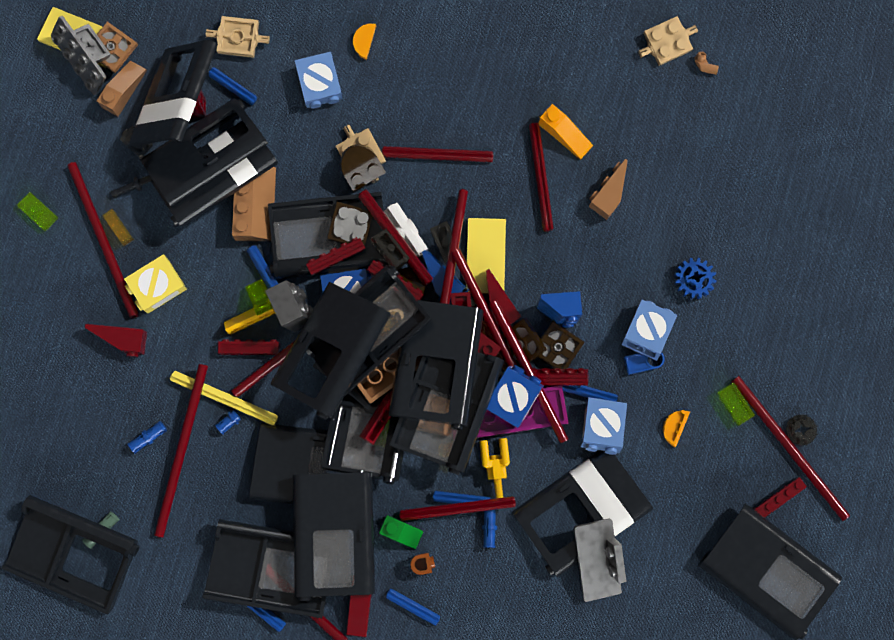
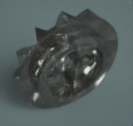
[786,415,818,445]

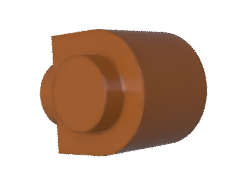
[411,553,435,575]

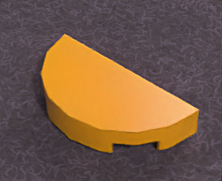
[353,24,376,60]
[662,410,690,448]

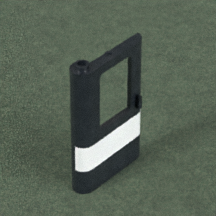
[128,40,218,154]
[151,121,278,228]
[512,450,653,577]

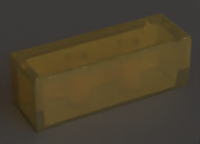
[102,209,134,246]

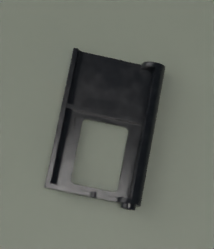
[2,495,140,615]

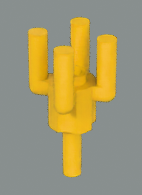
[479,438,510,498]

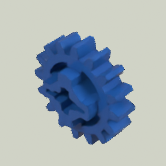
[674,258,717,299]

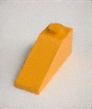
[539,104,593,160]

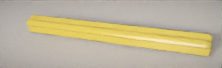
[170,371,278,425]

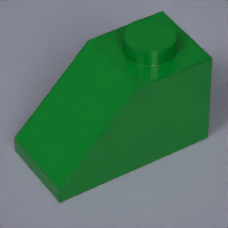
[379,515,424,549]

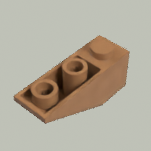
[589,159,628,220]

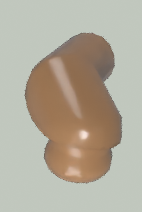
[695,52,719,75]

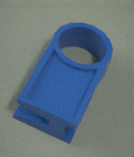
[624,352,665,375]

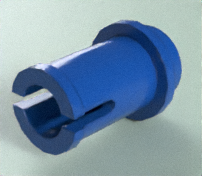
[215,410,241,434]

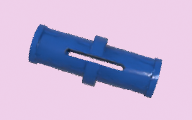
[128,421,167,454]
[482,509,497,548]

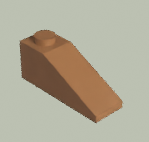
[97,61,147,116]

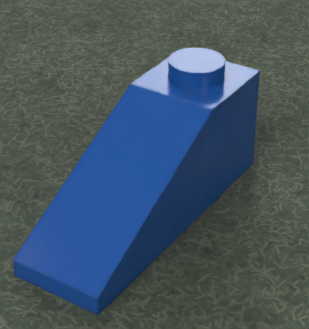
[422,250,469,304]

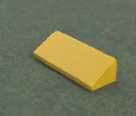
[224,300,275,335]

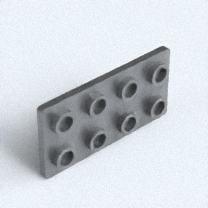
[51,16,111,95]
[573,518,626,602]

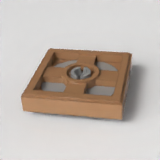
[97,22,138,73]

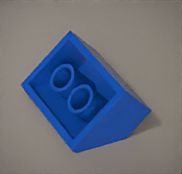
[536,291,582,328]

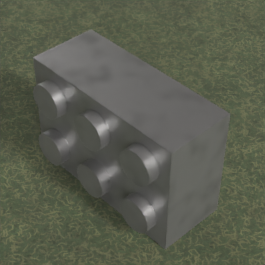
[265,280,313,332]

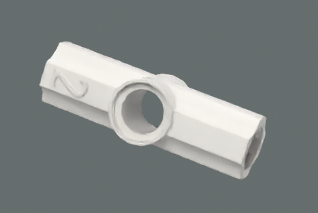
[384,203,428,257]

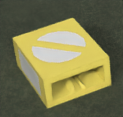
[124,254,187,314]

